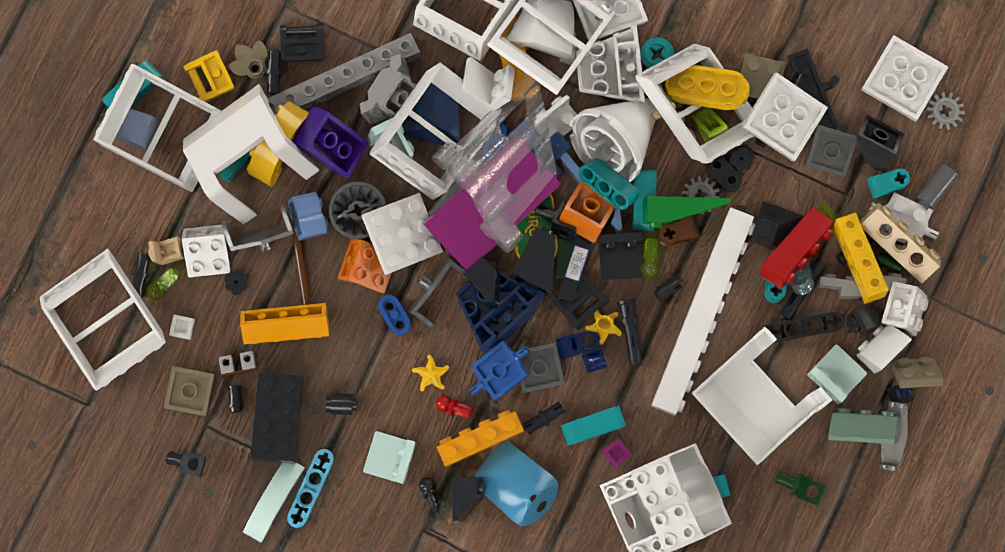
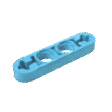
[287,449,334,528]

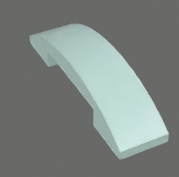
[243,463,305,543]

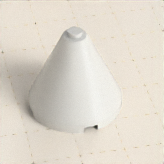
[569,98,657,182]

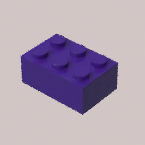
[292,106,369,179]

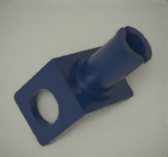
[531,132,571,166]

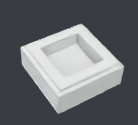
[169,314,196,340]

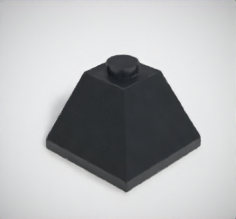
[856,115,904,173]
[749,201,803,251]

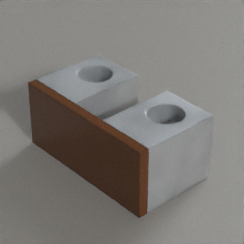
[218,351,257,377]

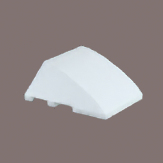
[506,0,578,65]
[576,24,645,103]

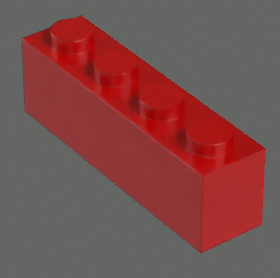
[760,207,834,289]

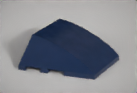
[402,67,461,147]
[456,270,545,352]

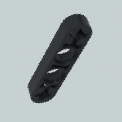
[765,312,845,343]

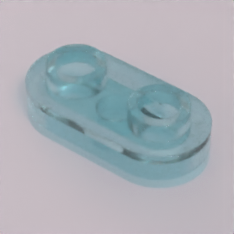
[791,262,814,294]

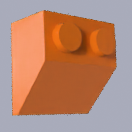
[558,180,615,243]

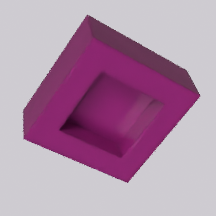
[602,438,632,468]

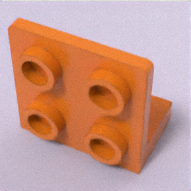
[338,239,391,294]

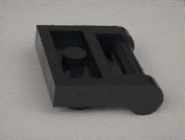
[280,23,324,63]
[552,273,609,330]

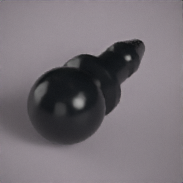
[419,477,439,515]

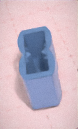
[288,192,328,241]

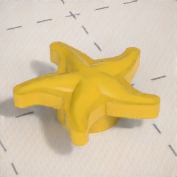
[585,310,622,345]
[412,355,449,392]

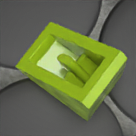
[690,107,728,143]

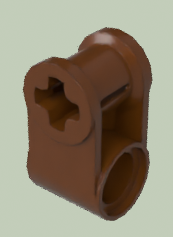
[657,216,700,246]

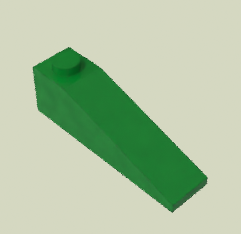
[643,196,731,228]

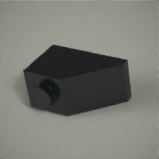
[464,257,501,309]
[452,477,486,521]

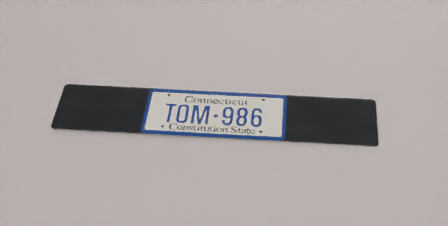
[558,234,592,302]

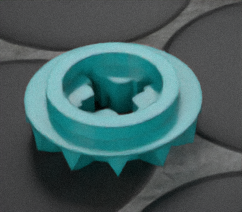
[640,37,674,68]

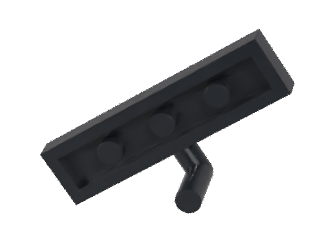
[787,48,840,129]

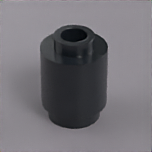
[326,393,357,415]

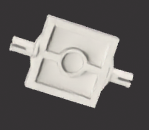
[869,193,939,245]

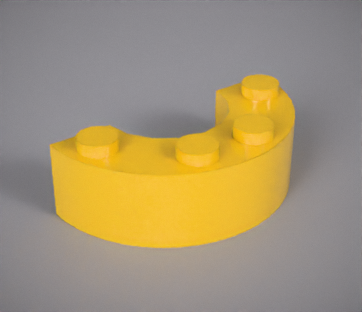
[246,101,309,187]

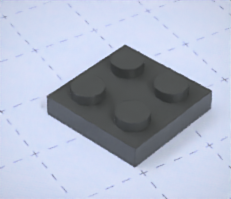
[804,125,857,177]
[515,342,565,394]

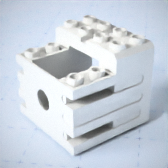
[600,443,732,552]

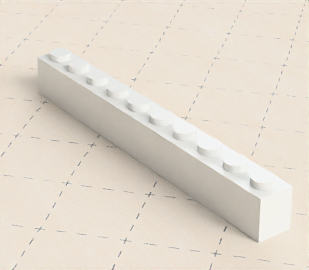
[651,207,755,416]

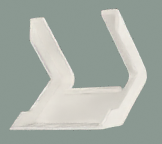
[183,84,319,224]
[692,327,832,465]

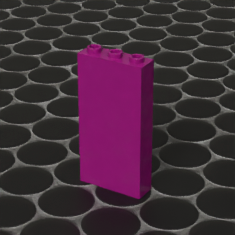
[422,137,561,271]

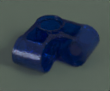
[555,331,607,373]

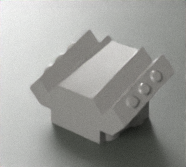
[360,54,417,125]

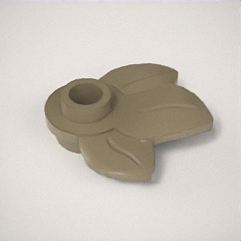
[229,40,268,79]

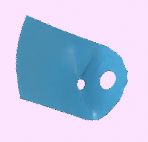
[474,440,558,526]

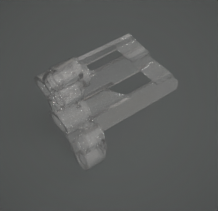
[432,74,557,253]

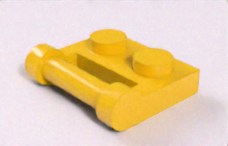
[183,50,235,103]

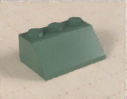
[828,408,900,444]

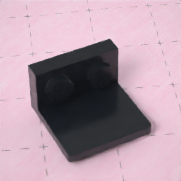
[598,232,644,281]

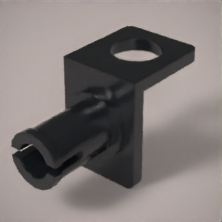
[534,201,576,241]
[166,450,207,477]

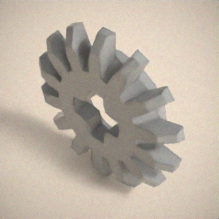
[927,92,965,130]
[682,176,720,214]

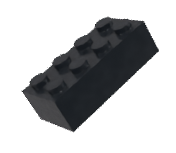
[250,372,304,464]

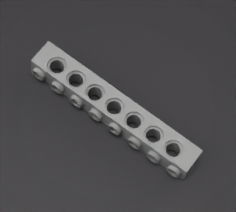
[267,33,421,114]

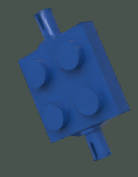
[469,340,530,401]

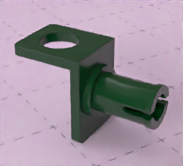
[775,471,826,506]

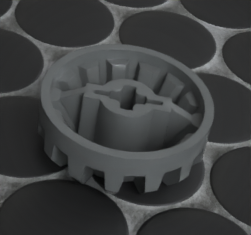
[329,182,386,240]

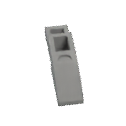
[817,273,907,299]

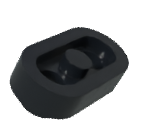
[705,156,742,192]

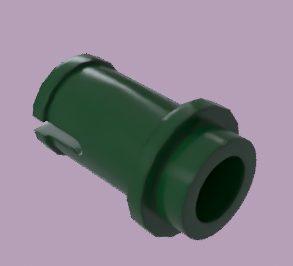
[877,252,903,274]

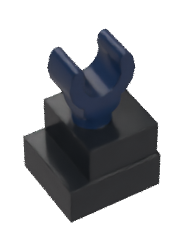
[886,385,914,403]

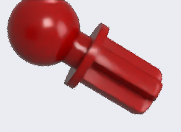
[436,395,473,419]

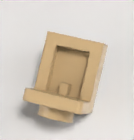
[148,237,184,265]

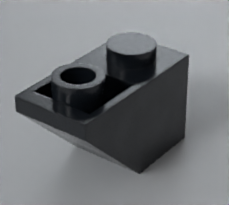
[846,303,882,336]

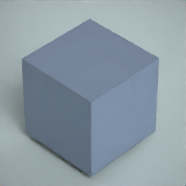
[115,109,161,151]

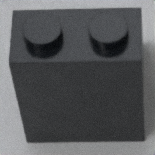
[512,227,555,298]

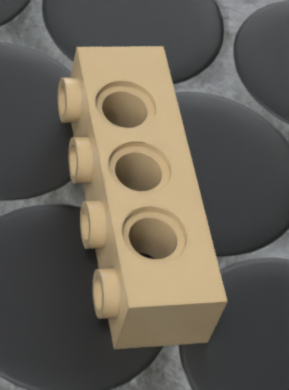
[860,203,941,284]

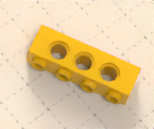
[832,213,889,304]

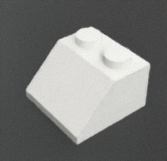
[856,325,912,374]

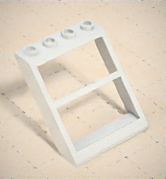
[413,0,519,61]
[487,0,615,95]
[636,44,754,163]
[370,63,502,200]
[93,64,221,192]
[40,249,166,391]

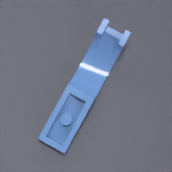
[559,152,622,234]

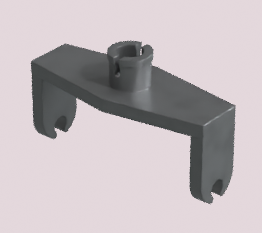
[222,204,294,252]
[408,258,466,328]
[880,401,908,471]

